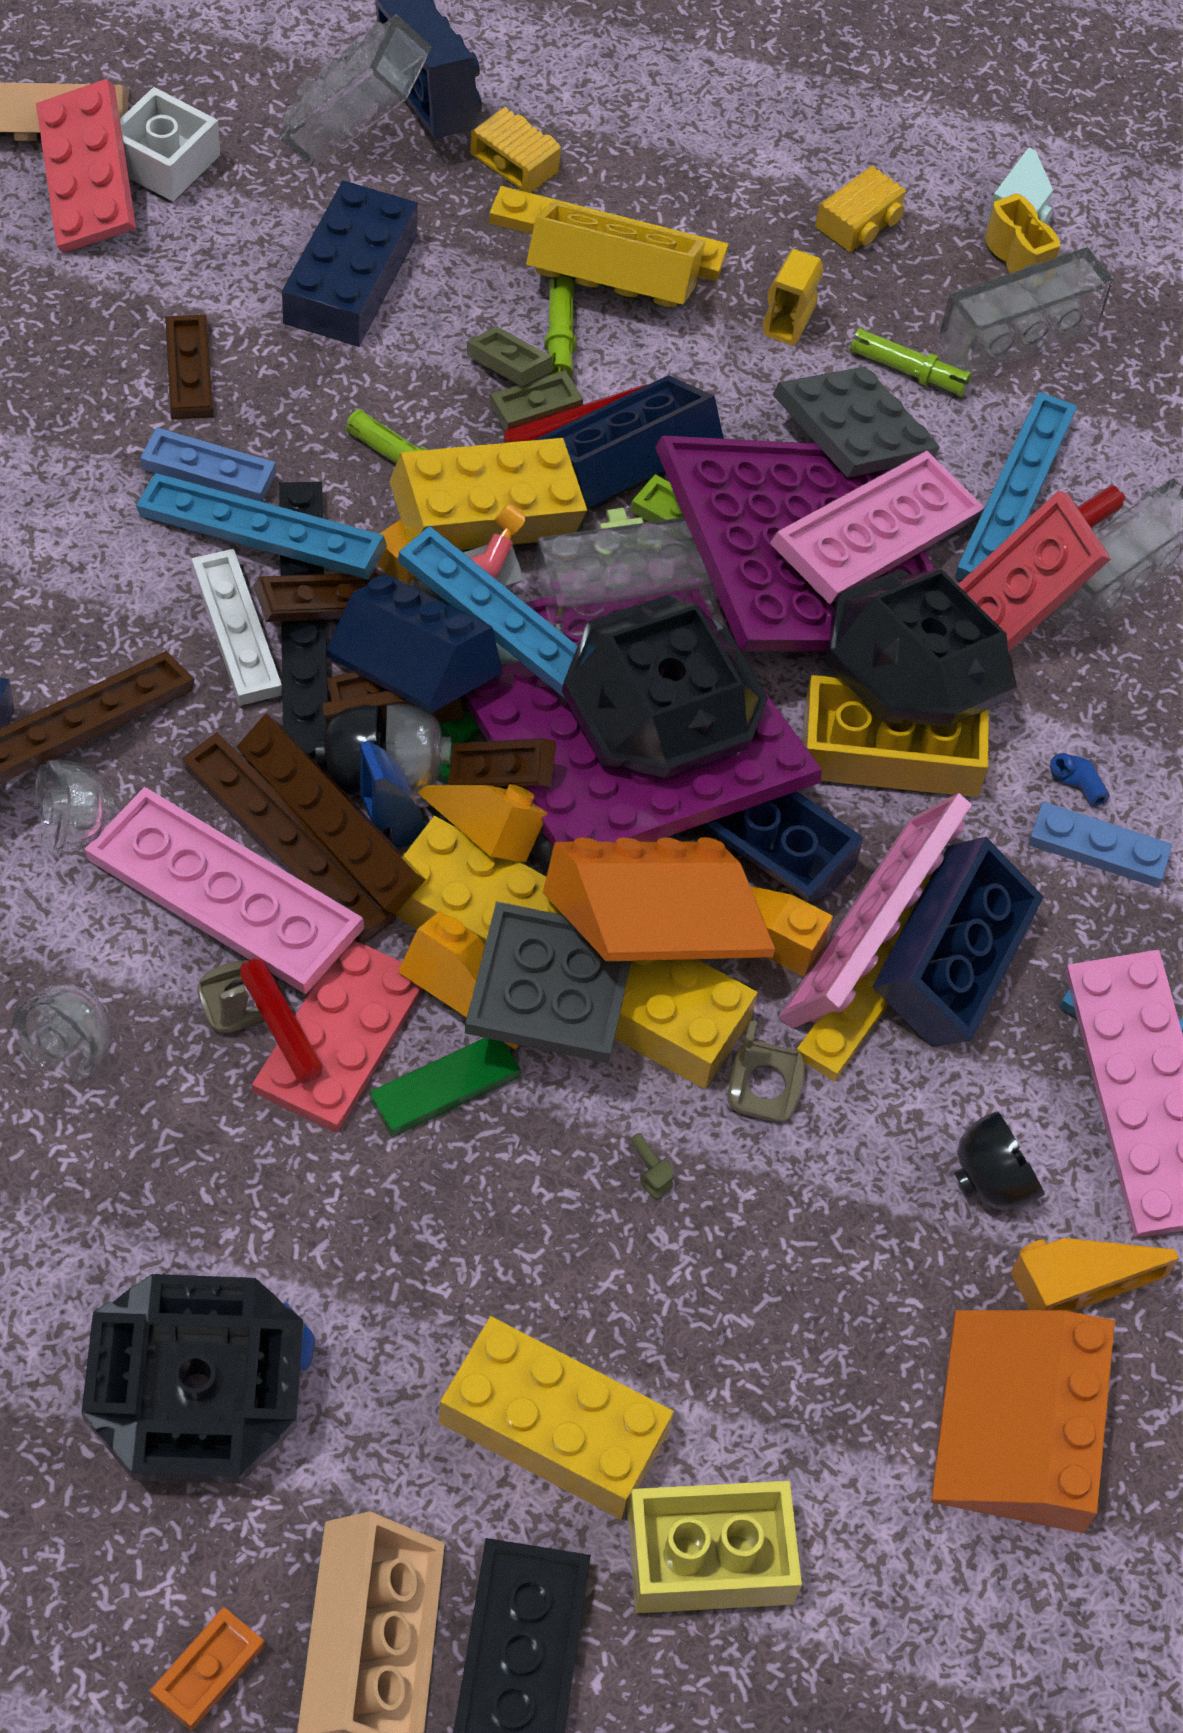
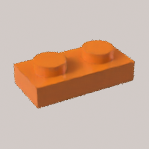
[149,1607,265,1732]

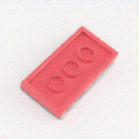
[36,79,136,252]
[958,490,1111,652]
[252,940,424,1133]

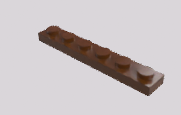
[0,651,195,784]
[237,713,426,915]
[181,732,397,944]

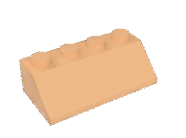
[0,82,129,141]
[297,1511,445,1733]

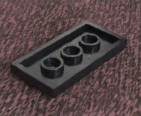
[453,1538,591,1733]

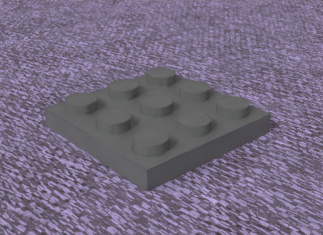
[773,366,940,478]
[465,901,631,1063]

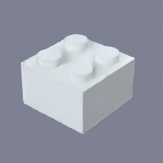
[120,87,220,201]

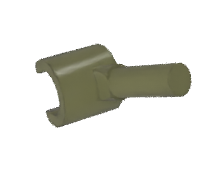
[631,1133,673,1199]

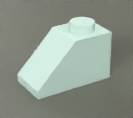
[987,148,1053,224]

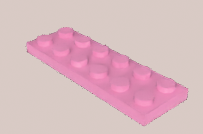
[770,451,985,604]
[84,787,365,994]
[778,793,972,1029]
[1065,950,1183,1238]

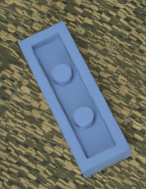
[140,427,276,502]
[1028,801,1172,888]

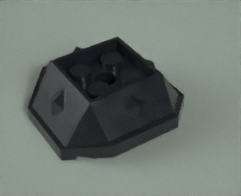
[825,569,1017,726]
[562,594,768,778]
[82,1274,304,1484]

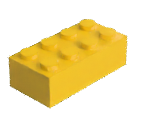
[526,202,706,307]
[389,438,587,550]
[802,675,989,797]
[439,1316,674,1520]

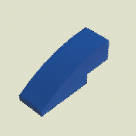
[360,741,426,849]

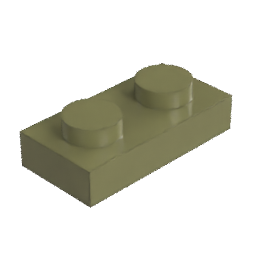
[466,326,553,387]
[490,370,583,430]

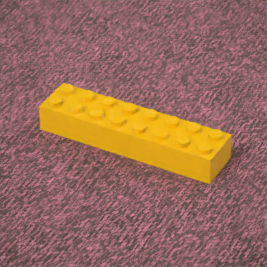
[396,815,758,1090]

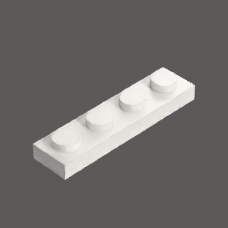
[191,549,282,706]

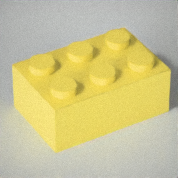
[627,1481,802,1614]

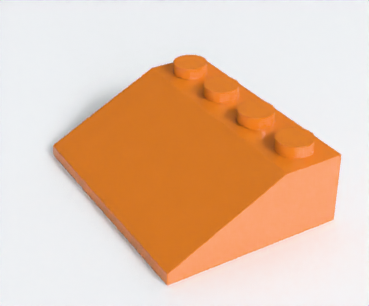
[543,837,775,961]
[930,1310,1115,1533]

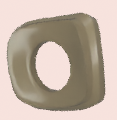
[197,960,286,1033]
[727,1020,805,1122]

